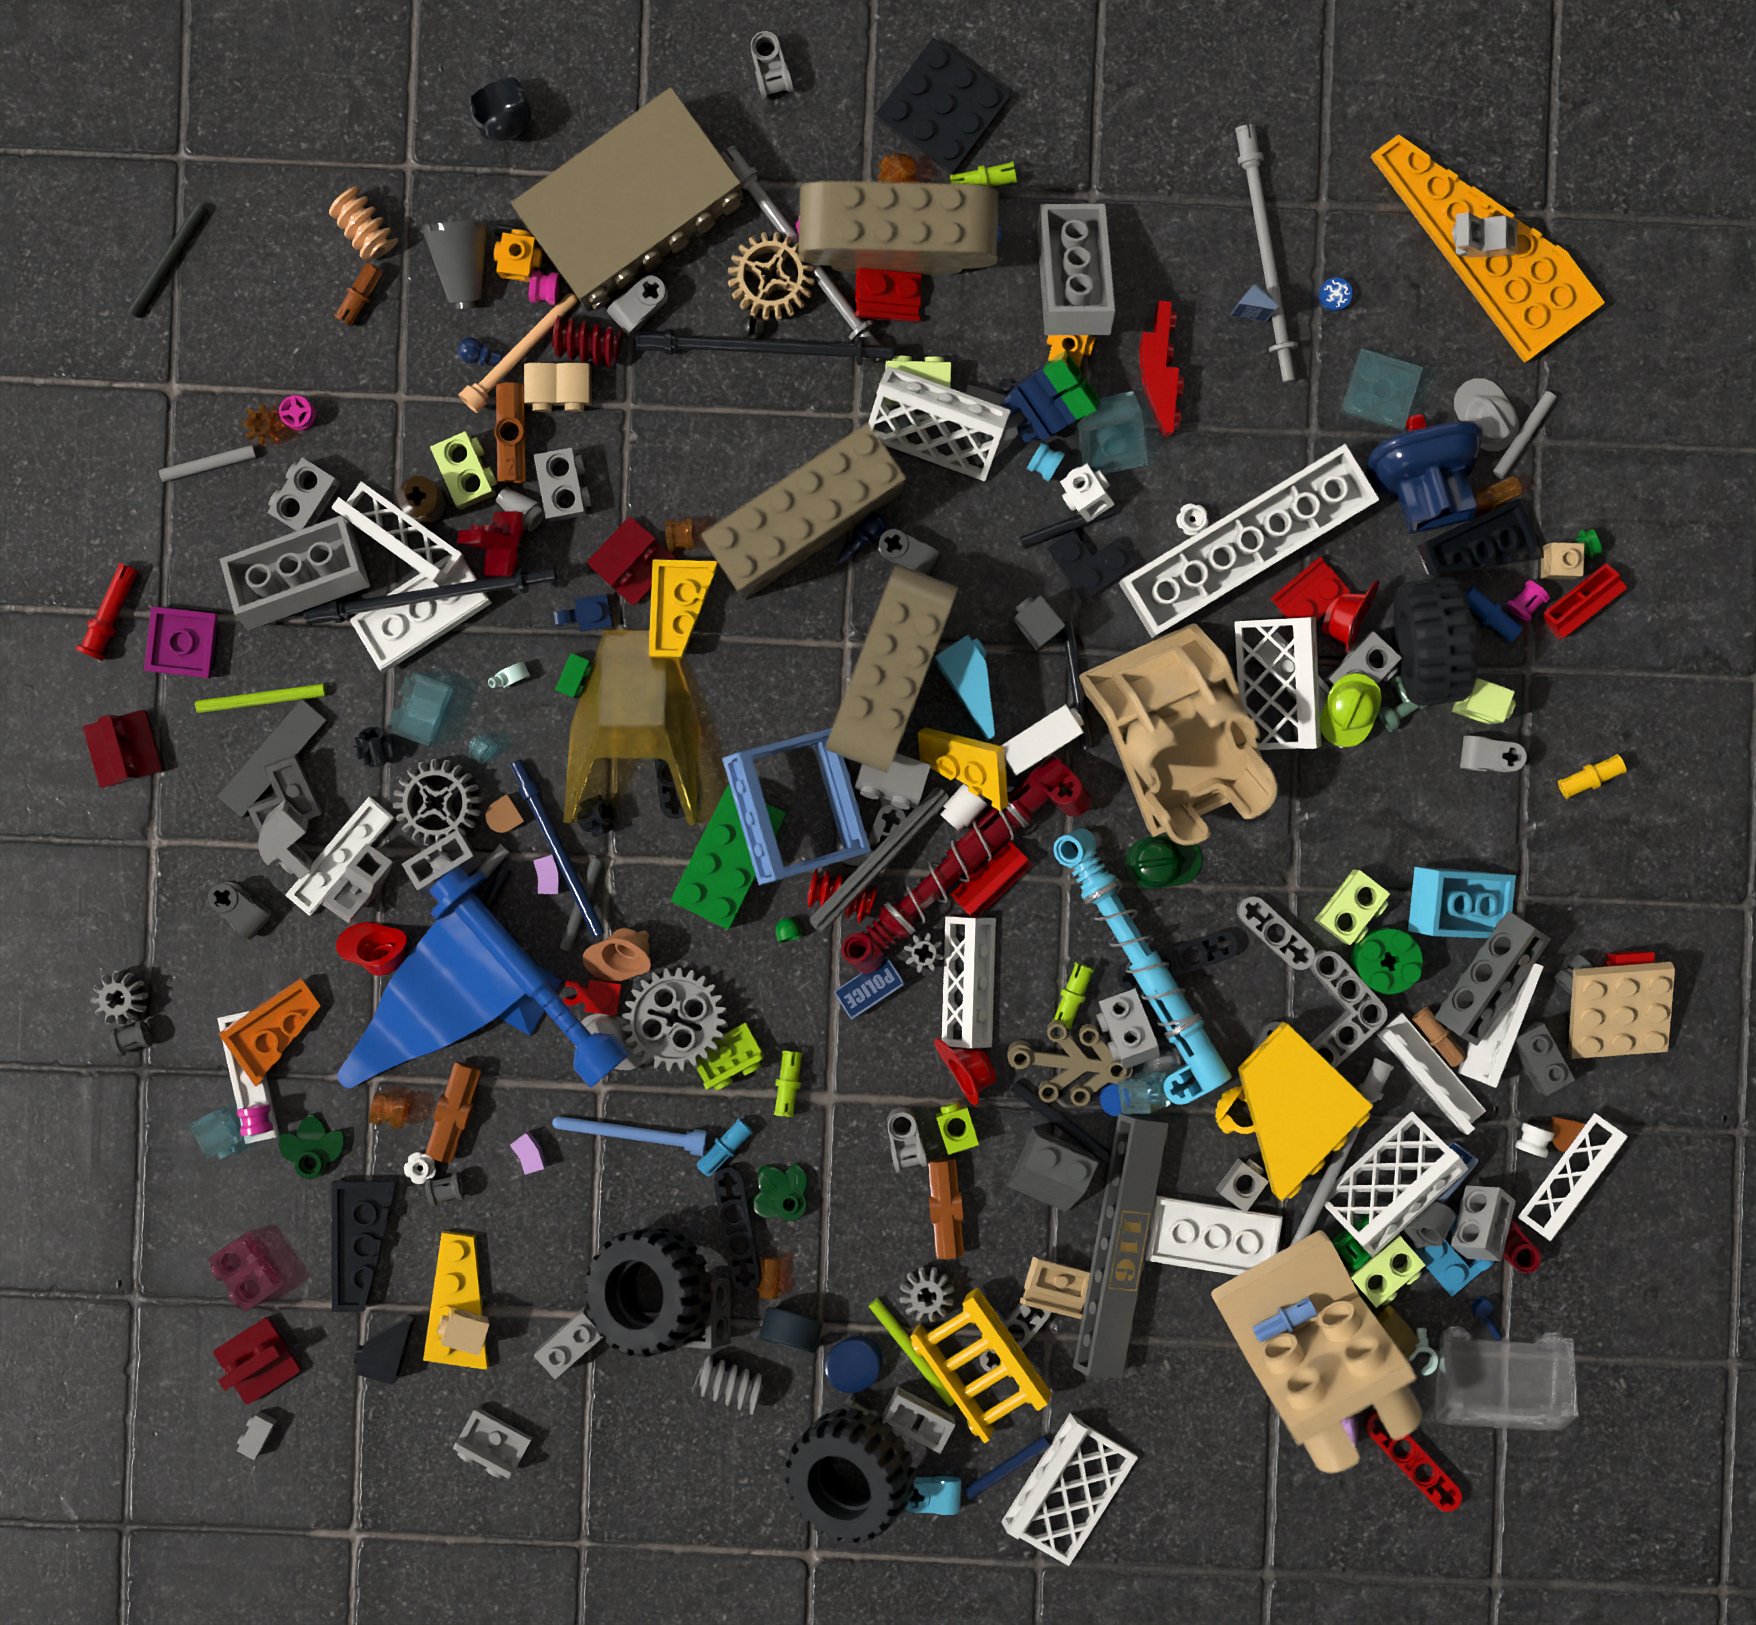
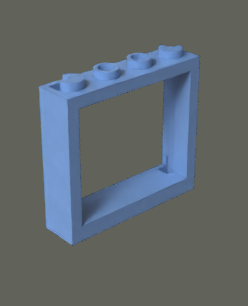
[722,728,871,885]

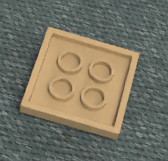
[1568,962,1675,1059]

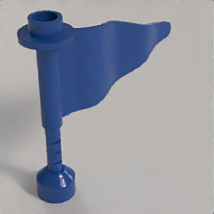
[337,866,630,1089]

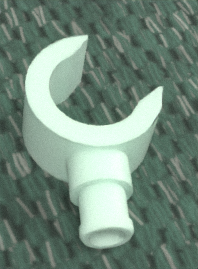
[488,662,531,689]
[1406,1328,1438,1376]

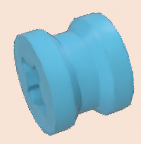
[1026,441,1065,482]

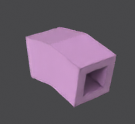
[533,855,561,894]
[510,1131,547,1175]

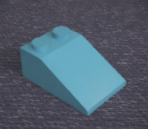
[934,635,995,741]
[1408,867,1516,938]

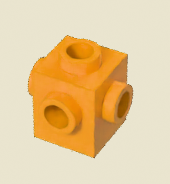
[494,230,543,282]
[1047,335,1096,368]

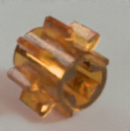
[877,152,917,183]
[240,404,284,446]

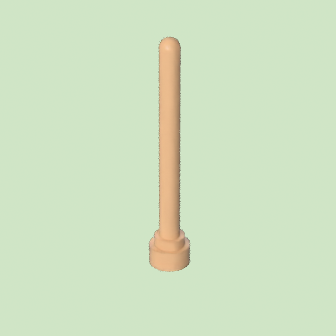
[458,293,577,413]

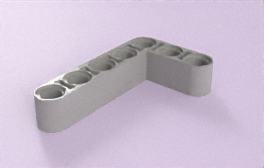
[1309,950,1388,1069]

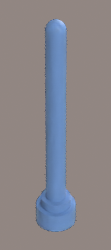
[553,1116,707,1156]

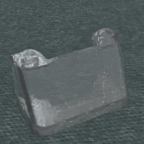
[1435,1327,1578,1431]

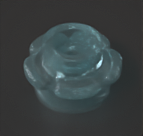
[468,733,498,764]

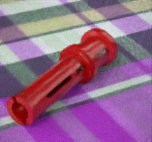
[75,563,139,661]

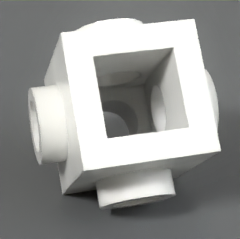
[1060,464,1115,522]

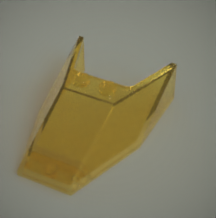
[564,630,700,825]

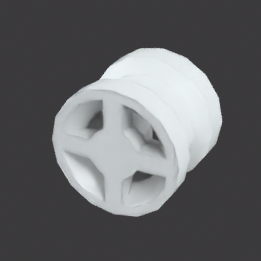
[1515,1123,1555,1158]

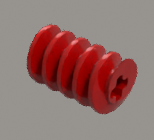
[807,868,878,923]

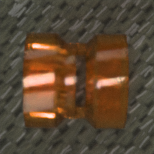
[369,1092,409,1130]

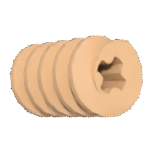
[329,185,398,261]

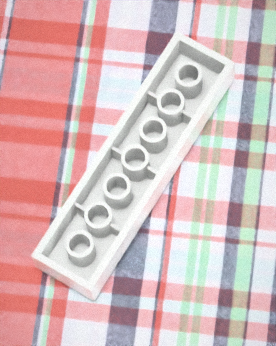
[1119,444,1379,638]

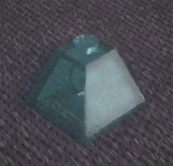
[1077,391,1148,475]

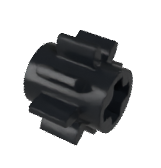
[353,727,395,767]
[577,795,617,837]

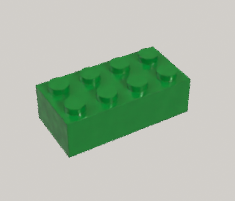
[670,784,788,930]

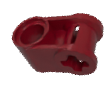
[1502,1219,1541,1273]

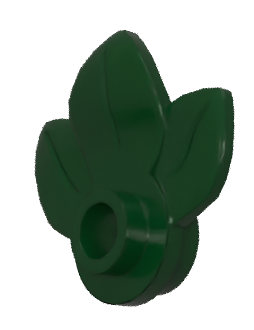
[279,1114,344,1180]
[748,1163,808,1221]

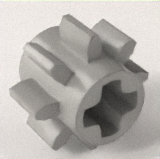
[904,933,943,973]

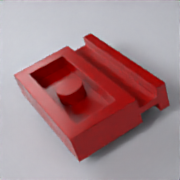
[855,268,921,323]
[1269,556,1350,626]

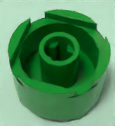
[1350,927,1423,994]

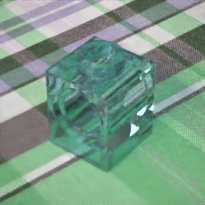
[1118,1073,1170,1114]
[189,1106,243,1160]

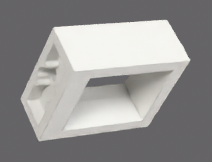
[1001,705,1084,776]

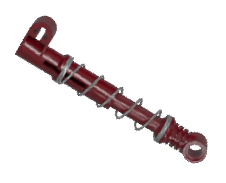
[841,753,1091,974]

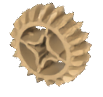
[728,232,815,321]

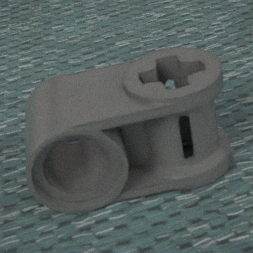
[878,529,941,576]
[208,882,273,940]
[1401,1202,1456,1249]

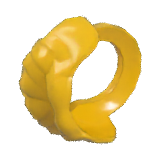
[1215,1085,1255,1134]

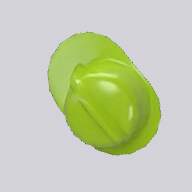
[1320,673,1382,747]

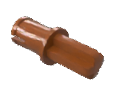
[333,263,383,327]

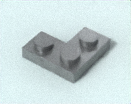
[247,753,322,835]

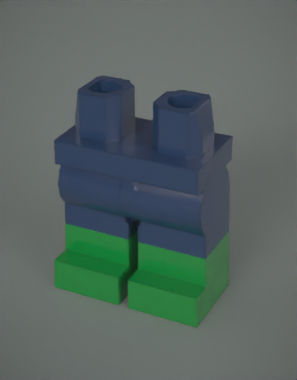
[1000,349,1101,443]

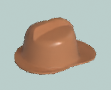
[582,928,651,982]

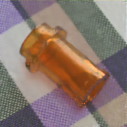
[756,1257,782,1299]

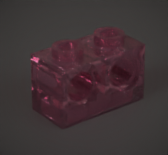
[208,1232,284,1312]

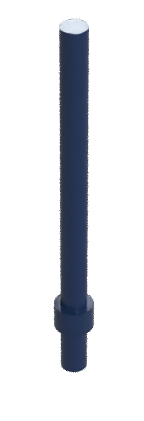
[510,759,605,939]

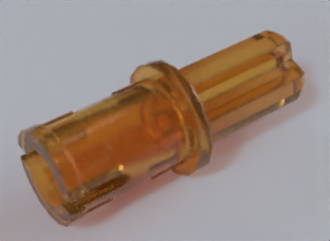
[1473,476,1522,515]

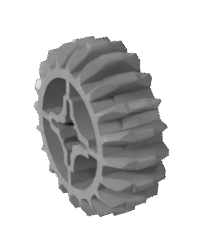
[393,759,482,846]

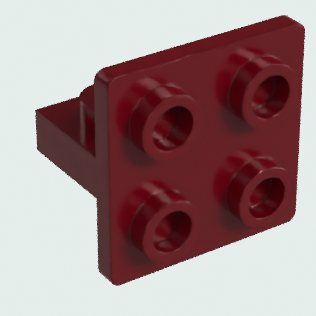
[457,511,525,577]
[587,517,676,606]
[83,710,163,788]
[213,1317,301,1405]

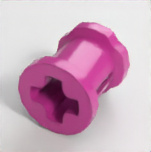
[1506,580,1550,623]

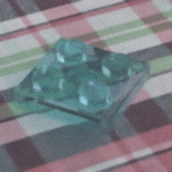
[1340,348,1423,431]

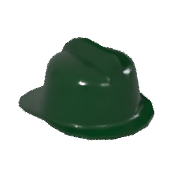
[1125,835,1202,889]

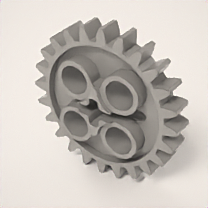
[622,968,728,1074]

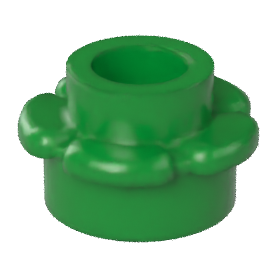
[1574,529,1602,560]

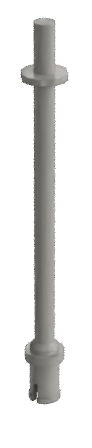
[1235,124,1298,382]
[720,145,880,361]
[1290,1058,1394,1246]

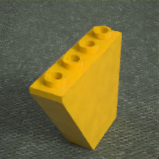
[1238,1022,1373,1201]

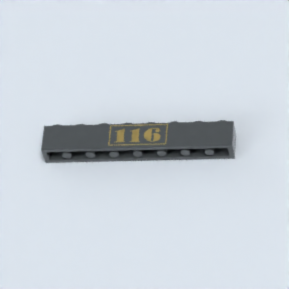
[1073,1113,1168,1379]

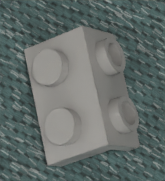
[453,1407,533,1479]

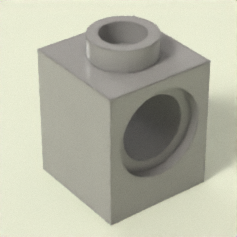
[1216,1158,1269,1213]

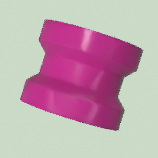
[529,270,560,306]
[279,395,317,431]
[237,1104,274,1136]

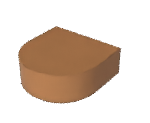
[486,794,525,833]

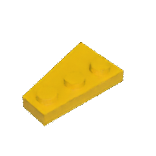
[649,559,719,659]
[918,727,1008,811]

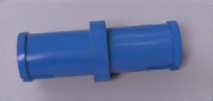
[1465,586,1523,642]

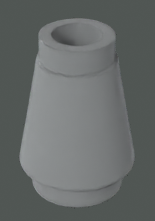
[496,487,545,531]

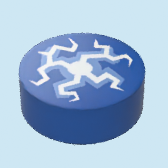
[1318,277,1352,312]

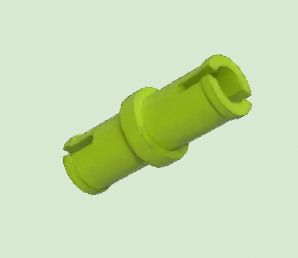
[950,161,1017,187]
[1052,962,1095,1029]
[774,1050,803,1117]

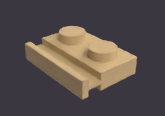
[1020,1257,1090,1319]

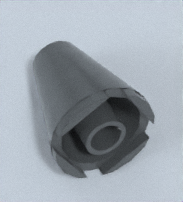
[422,219,488,309]

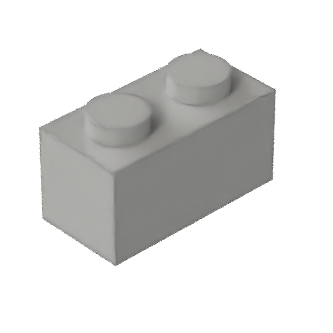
[237,1411,278,1460]

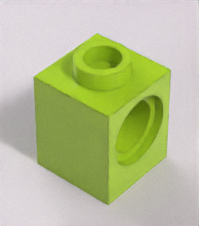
[936,1102,979,1155]

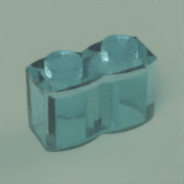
[389,672,454,747]

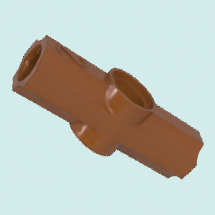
[494,382,528,484]
[425,1061,482,1163]
[928,1158,964,1259]

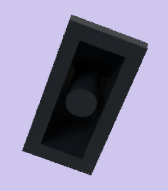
[354,1314,416,1385]

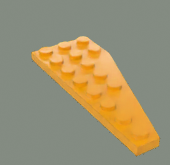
[1370,134,1605,363]

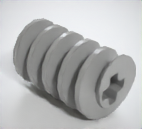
[692,1355,763,1415]

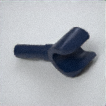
[1471,1295,1502,1341]

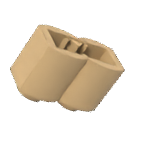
[524,363,592,412]

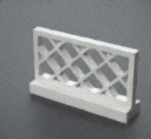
[868,366,1011,481]
[1235,617,1322,750]
[1324,1111,1468,1257]
[1001,1413,1138,1566]

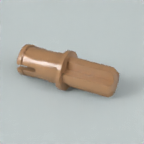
[1412,1007,1466,1067]

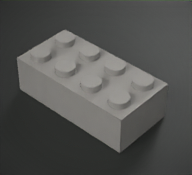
[1037,204,1115,335]
[220,515,370,630]

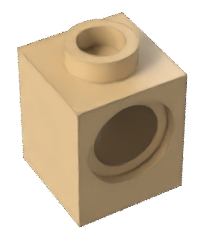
[1541,543,1584,580]
[437,1307,489,1355]

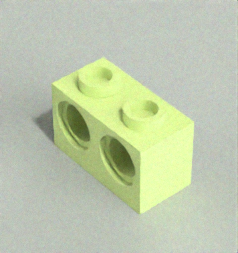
[430,431,498,510]
[1452,678,1515,725]
[1315,869,1390,945]
[1347,1234,1426,1308]

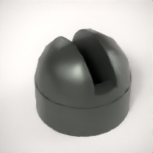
[740,315,767,340]

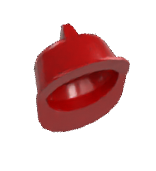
[1322,580,1380,653]
[336,922,407,976]
[934,1038,997,1106]

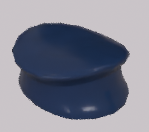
[825,1336,883,1393]

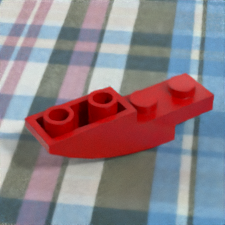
[1139,301,1184,437]

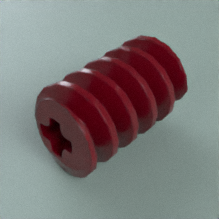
[552,316,623,368]

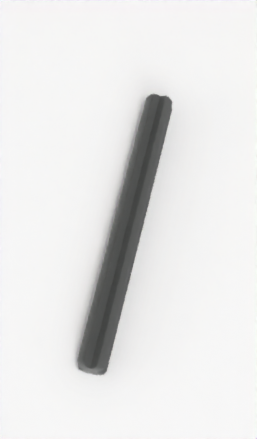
[810,787,950,932]

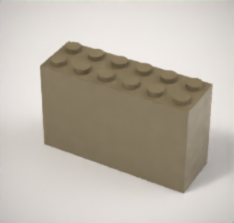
[511,87,744,312]
[701,423,905,600]

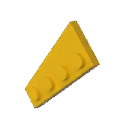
[423,1231,489,1370]

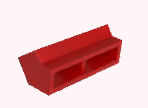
[1543,563,1627,639]
[950,840,1033,918]

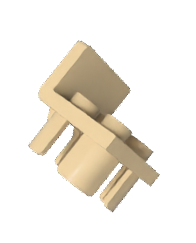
[1079,624,1277,845]
[1211,1230,1422,1473]

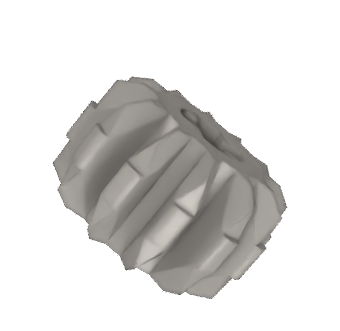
[90,970,149,1026]
[900,1266,954,1322]

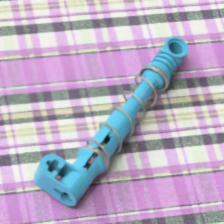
[1054,828,1232,1105]

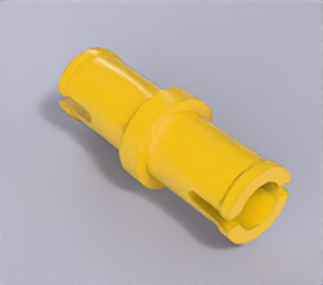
[1557,754,1627,799]

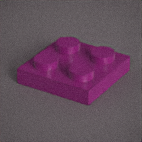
[144,606,219,679]

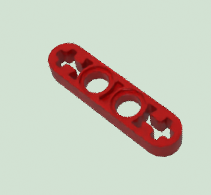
[1364,1409,1462,1512]

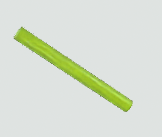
[195,683,326,713]
[868,1298,956,1407]

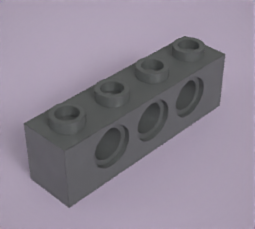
[1434,911,1551,1046]

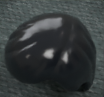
[469,77,531,142]

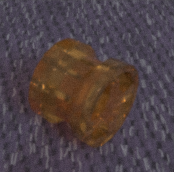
[665,518,694,552]

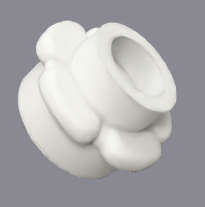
[1176,504,1208,535]
[404,1152,436,1184]

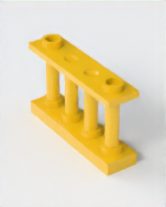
[910,1287,1052,1444]

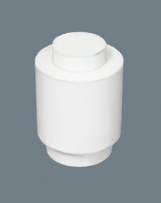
[940,784,987,832]

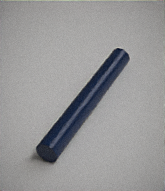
[963,1435,1051,1500]

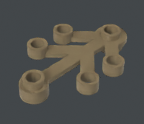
[1007,1020,1133,1106]

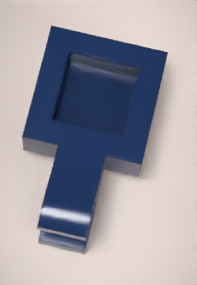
[553,594,612,632]

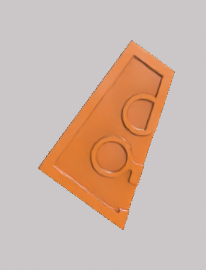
[218,978,320,1087]

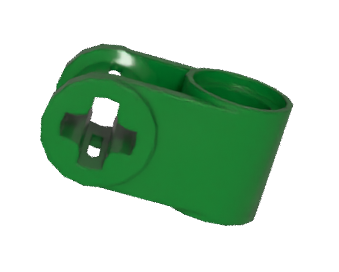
[1331,1213,1379,1272]

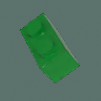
[555,653,593,699]

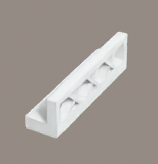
[331,482,464,586]
[942,917,996,1049]
[1457,963,1543,1088]
[1376,1012,1486,1135]
[1518,1113,1628,1242]

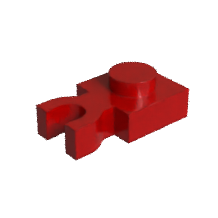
[563,979,622,1016]

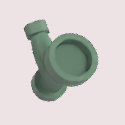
[1378,674,1428,732]

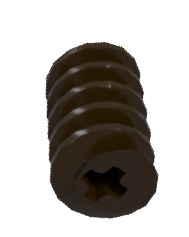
[397,475,448,524]

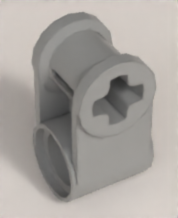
[751,31,794,100]
[607,275,668,336]
[1460,736,1527,772]
[887,1107,927,1173]

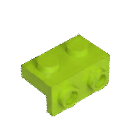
[697,1022,764,1091]

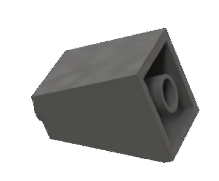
[1007,1127,1098,1212]

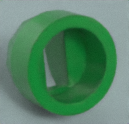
[775,918,803,943]

